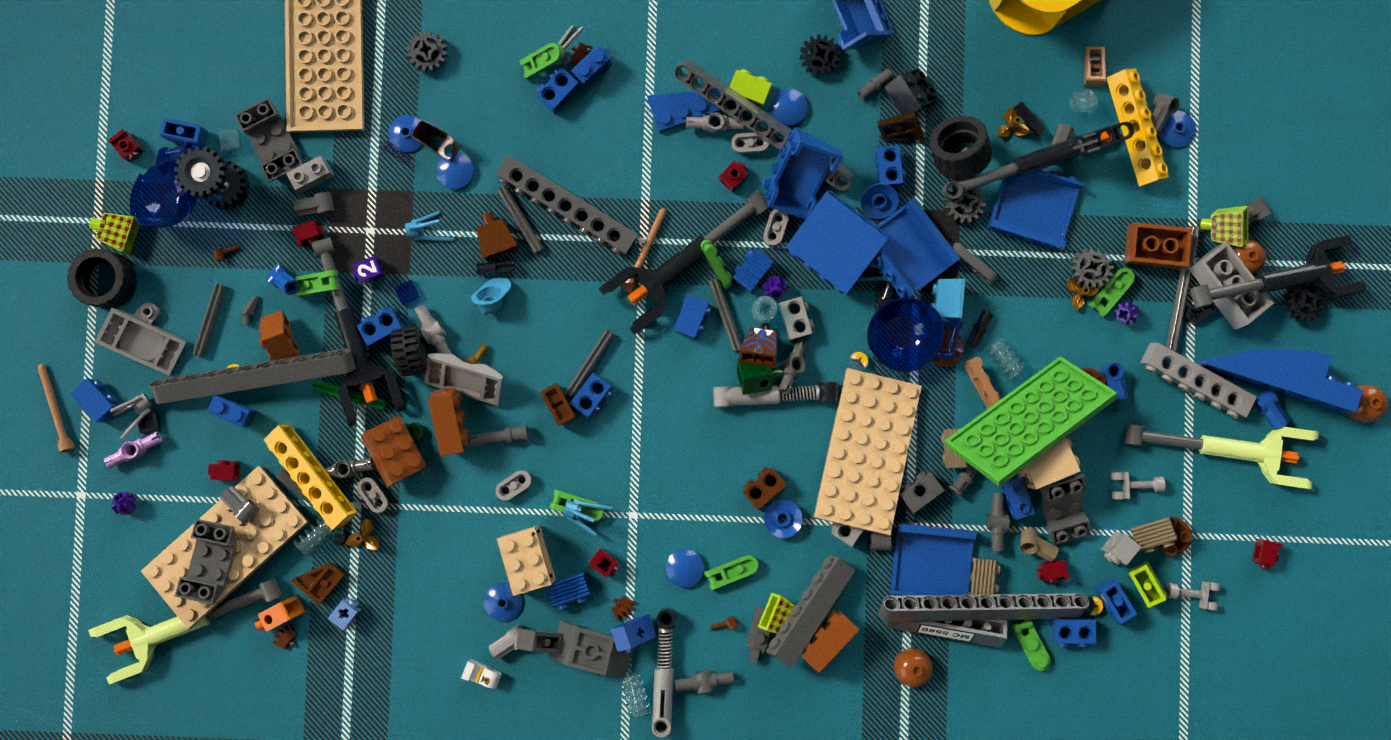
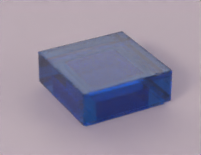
[394,280,420,305]

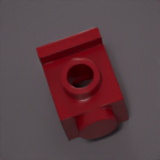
[107,129,144,162]
[718,161,748,192]
[292,220,325,248]
[208,460,240,481]
[1252,538,1283,569]
[588,547,619,578]
[1036,559,1069,583]

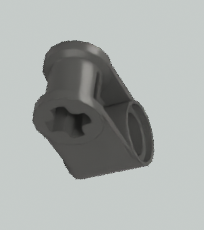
[869,531,891,550]

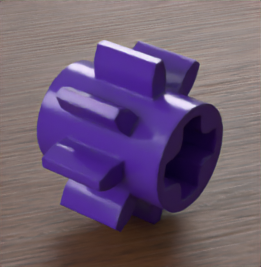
[763,276,787,300]
[1115,301,1141,325]
[111,491,137,515]

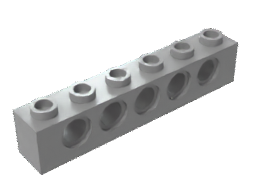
[1140,343,1257,419]

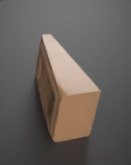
[1084,46,1106,88]

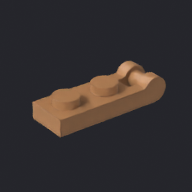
[964,357,1000,409]

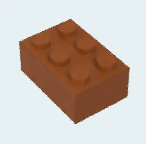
[1124,222,1192,270]
[428,387,470,456]
[361,415,427,488]
[801,609,859,673]

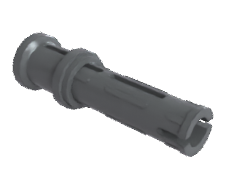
[470,424,530,448]
[948,467,979,498]

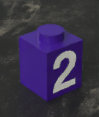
[352,256,385,284]

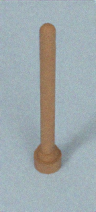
[620,208,667,293]
[37,364,75,453]

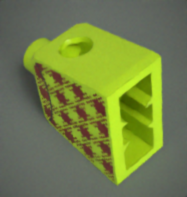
[1201,206,1248,247]
[89,213,141,254]
[758,593,795,634]

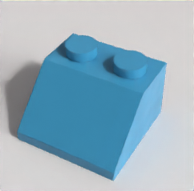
[930,279,965,321]

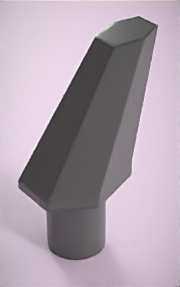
[240,297,259,324]

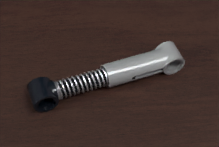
[713,382,838,407]
[652,607,676,737]

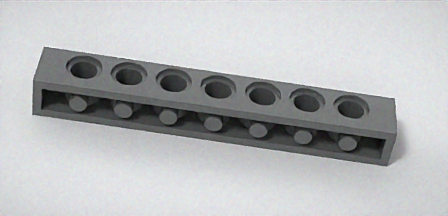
[496,155,638,256]

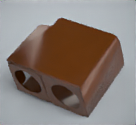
[411,120,461,162]

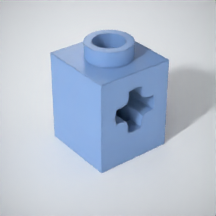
[328,598,362,630]

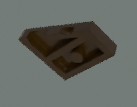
[878,112,925,144]

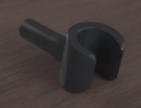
[334,523,348,545]

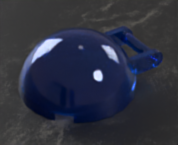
[129,142,197,228]
[867,296,964,372]

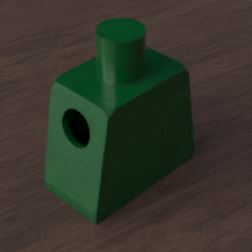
[736,358,783,395]

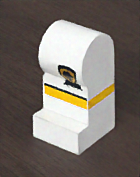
[461,659,502,689]

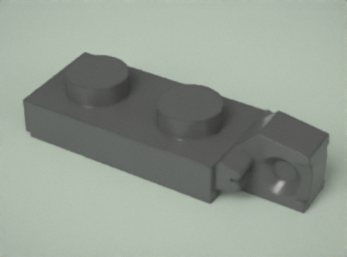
[747,606,770,663]

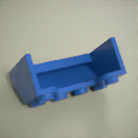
[832,0,893,50]

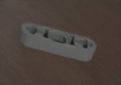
[952,242,998,285]

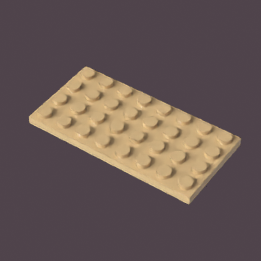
[285,0,364,133]
[813,368,922,536]
[141,466,309,629]

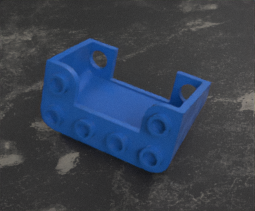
[763,127,843,219]

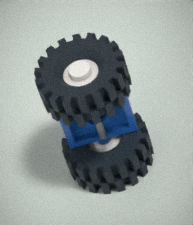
[174,146,250,210]

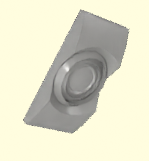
[95,307,187,376]
[425,353,503,406]

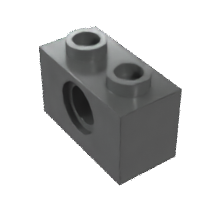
[899,471,945,514]
[516,629,563,653]

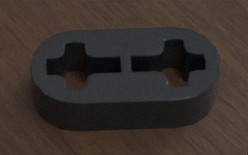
[1184,302,1219,323]

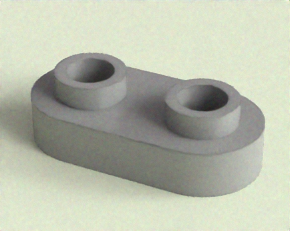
[731,132,769,154]
[763,209,789,246]
[134,303,161,325]
[496,470,532,500]
[357,478,389,513]

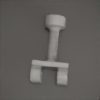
[1111,472,1165,499]
[1165,581,1220,610]

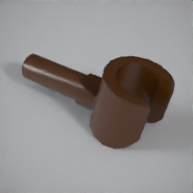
[213,244,240,261]
[710,616,738,630]

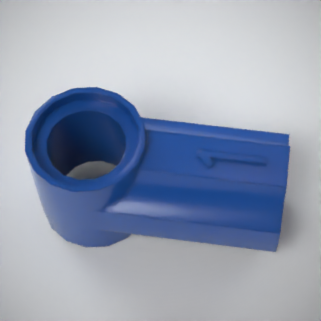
[265,263,299,295]
[1101,363,1128,401]
[1253,389,1290,430]

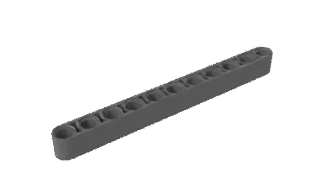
[674,60,853,190]
[149,348,356,404]
[879,593,1089,621]

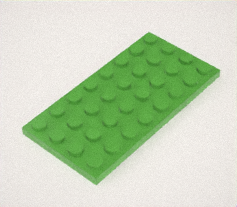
[945,356,1118,487]

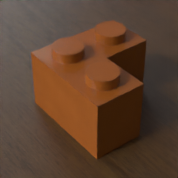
[259,310,300,361]

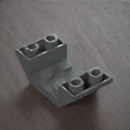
[234,98,303,183]
[1040,474,1091,545]
[174,519,237,605]
[550,620,632,677]

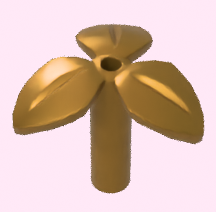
[997,107,1030,138]
[1067,278,1100,310]
[459,343,489,364]
[345,518,379,551]

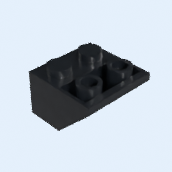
[885,68,939,115]

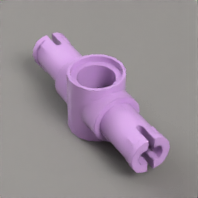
[104,431,163,469]

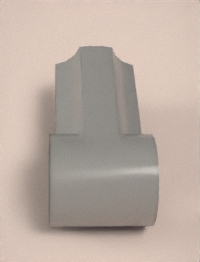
[488,624,522,660]

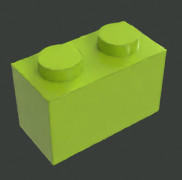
[729,69,772,109]
[1129,561,1167,608]

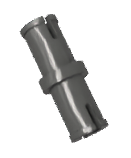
[857,68,894,100]

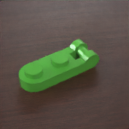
[519,43,564,80]
[700,240,733,289]
[1088,268,1135,317]
[294,270,340,296]
[549,489,604,521]
[704,555,758,590]
[1011,619,1051,671]

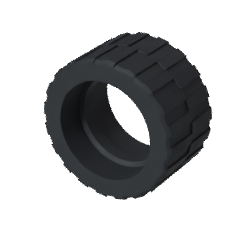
[929,116,992,180]
[67,248,137,309]

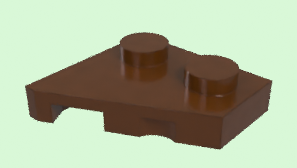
[291,562,346,605]

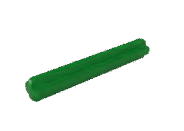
[312,380,387,410]

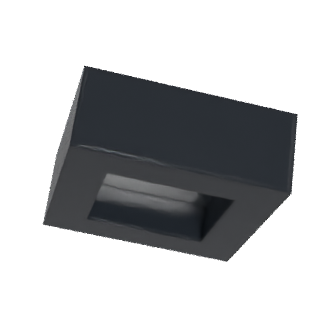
[136,411,162,434]

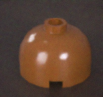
[1230,239,1266,275]
[1348,384,1388,423]
[894,647,933,687]

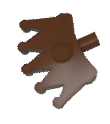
[570,42,593,65]
[611,596,636,621]
[272,624,297,649]

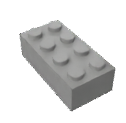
[1188,241,1274,330]

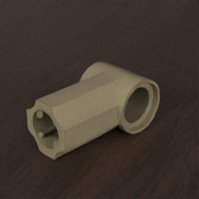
[1020,528,1059,562]

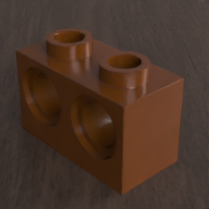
[540,383,577,426]
[742,467,787,510]

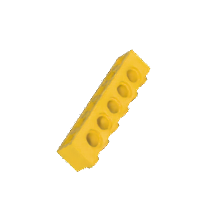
[1106,68,1169,186]
[264,423,358,530]

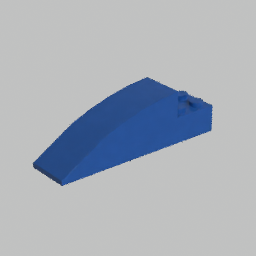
[1195,349,1363,413]

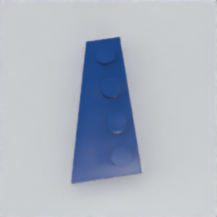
[647,89,723,133]

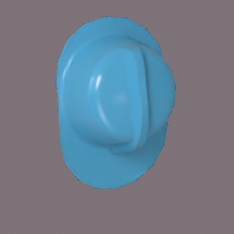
[471,277,511,315]

